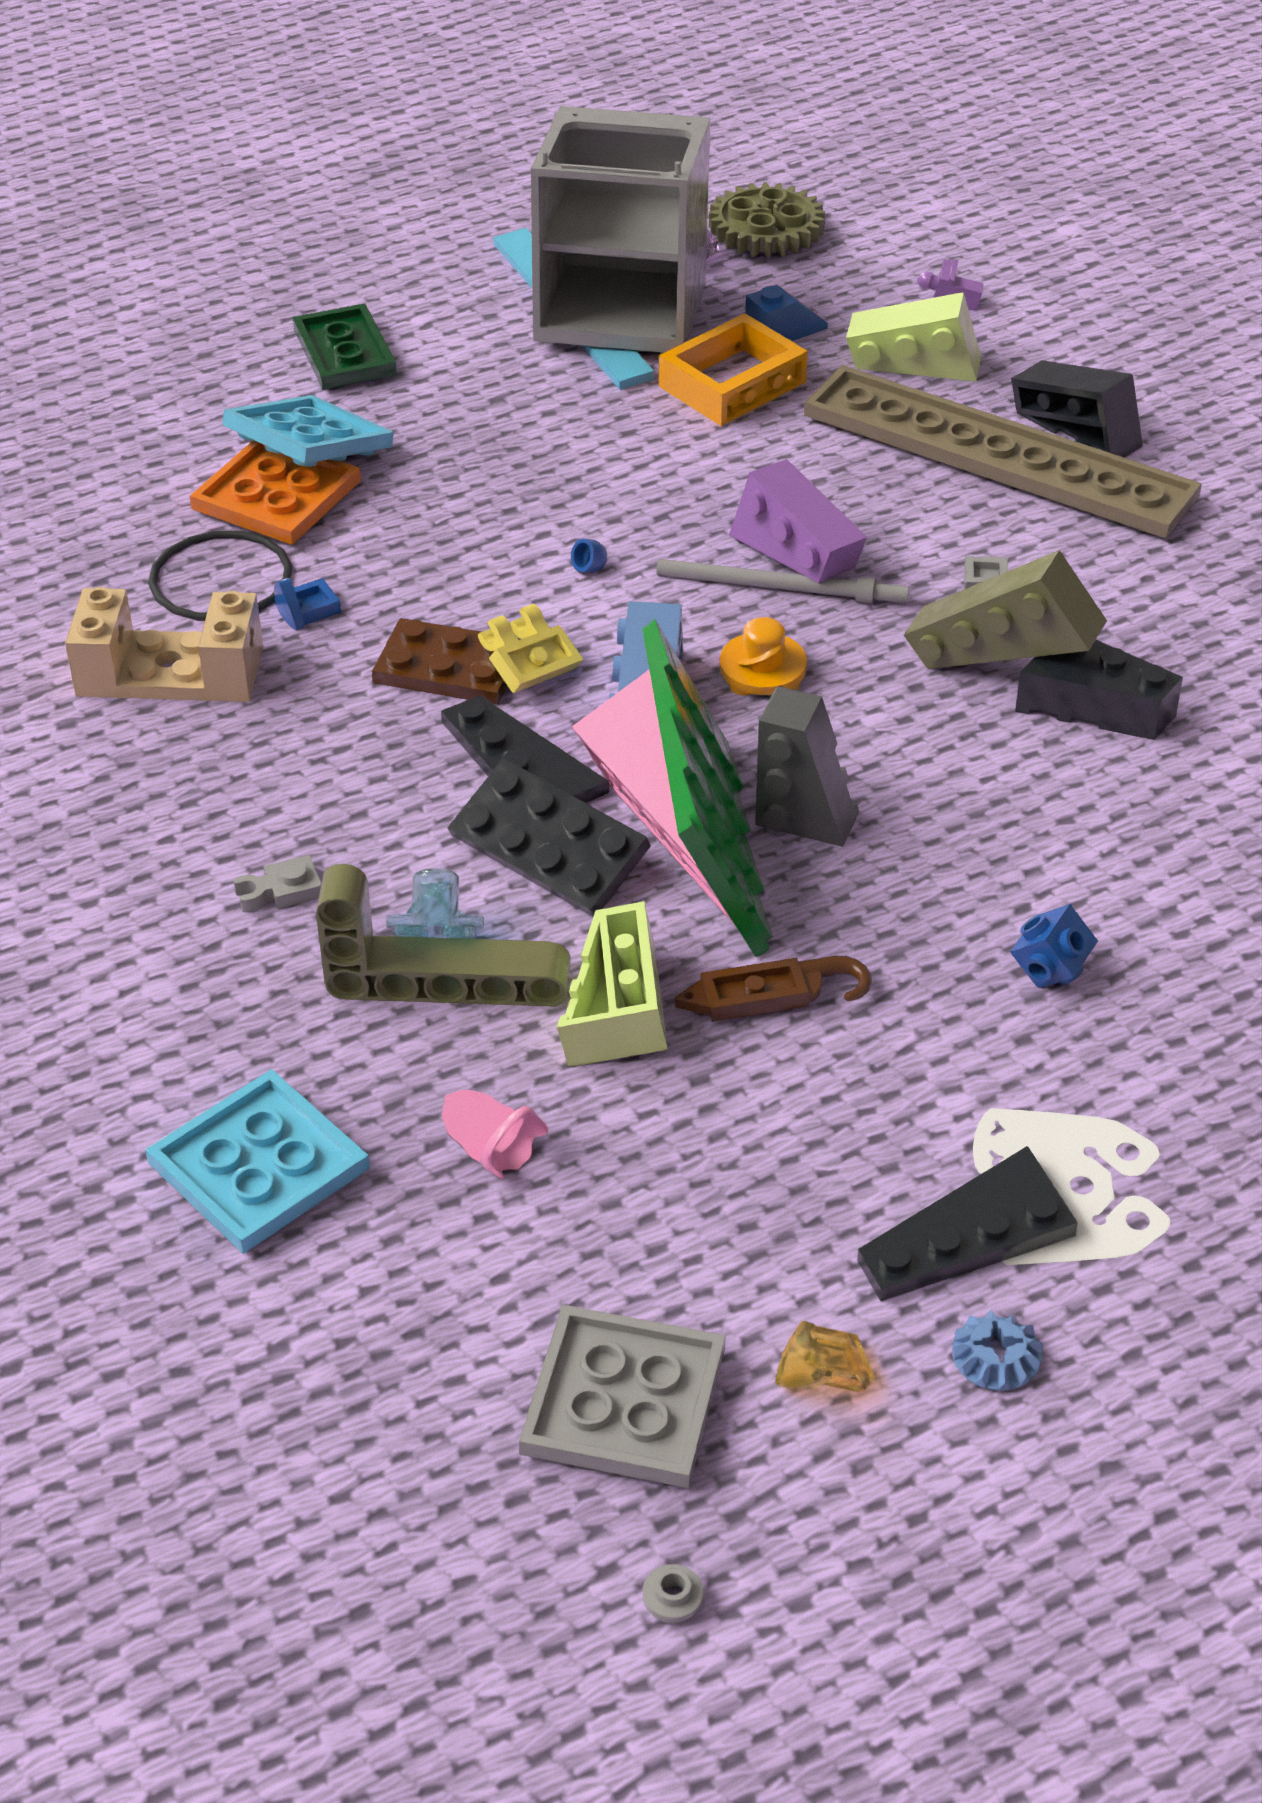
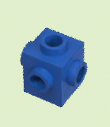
[1010,904,1098,988]

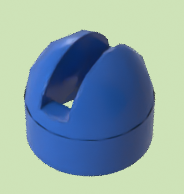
[571,538,607,573]

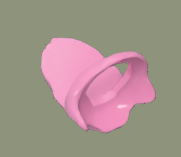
[441,1090,549,1179]

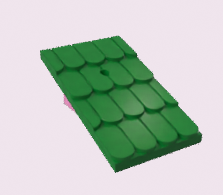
[572,619,773,957]

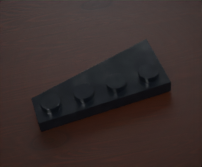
[441,696,609,803]
[857,1146,1078,1301]

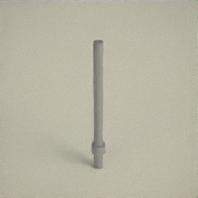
[657,559,909,604]

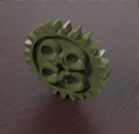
[709,182,825,258]

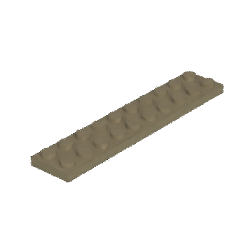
[804,365,1202,539]

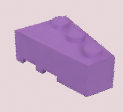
[729,459,867,583]

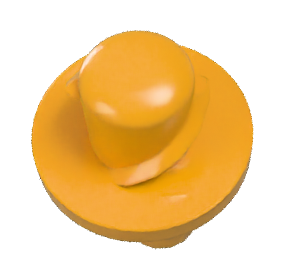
[719,617,807,695]

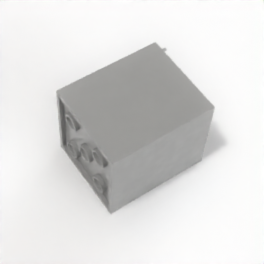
[531,106,710,353]

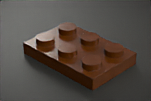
[372,618,520,705]

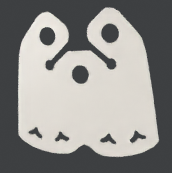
[973,1108,1170,1265]

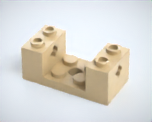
[65,587,263,702]

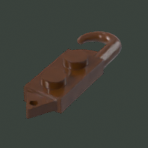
[675,955,872,1022]

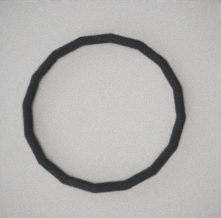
[148,531,293,621]

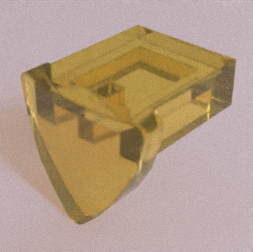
[775,1321,875,1392]

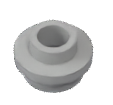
[643,1564,703,1624]

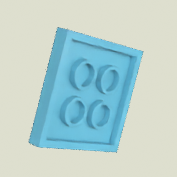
[222,395,394,466]
[145,1069,370,1254]

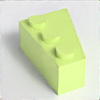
[846,293,981,381]

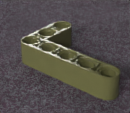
[316,863,571,1007]

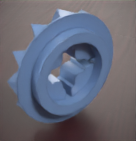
[952,1309,1043,1391]

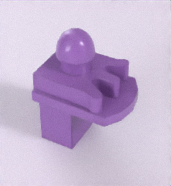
[918,259,984,310]

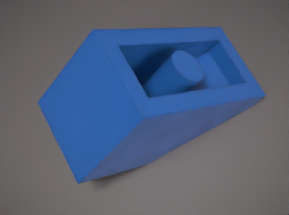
[745,285,828,341]

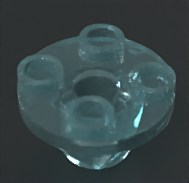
[386,868,484,939]

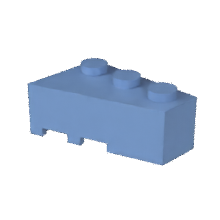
[609,601,684,699]

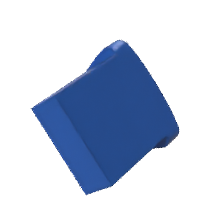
[274,578,342,631]

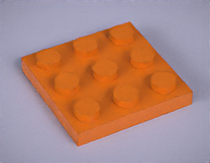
[190,441,361,545]

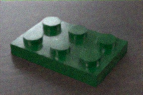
[292,303,397,390]

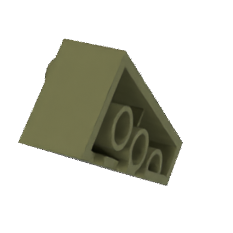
[904,550,1107,669]

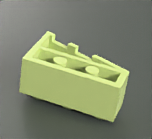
[557,902,668,1066]

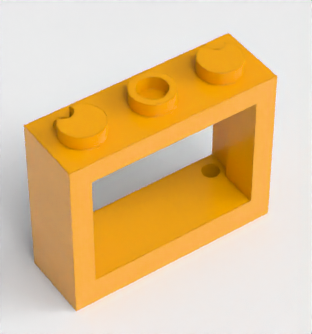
[659,313,808,426]

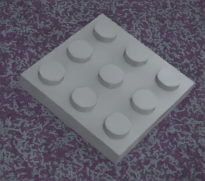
[519,1304,726,1488]

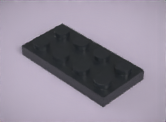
[447,758,651,917]

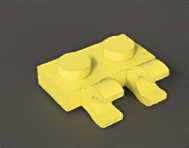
[478,604,584,693]

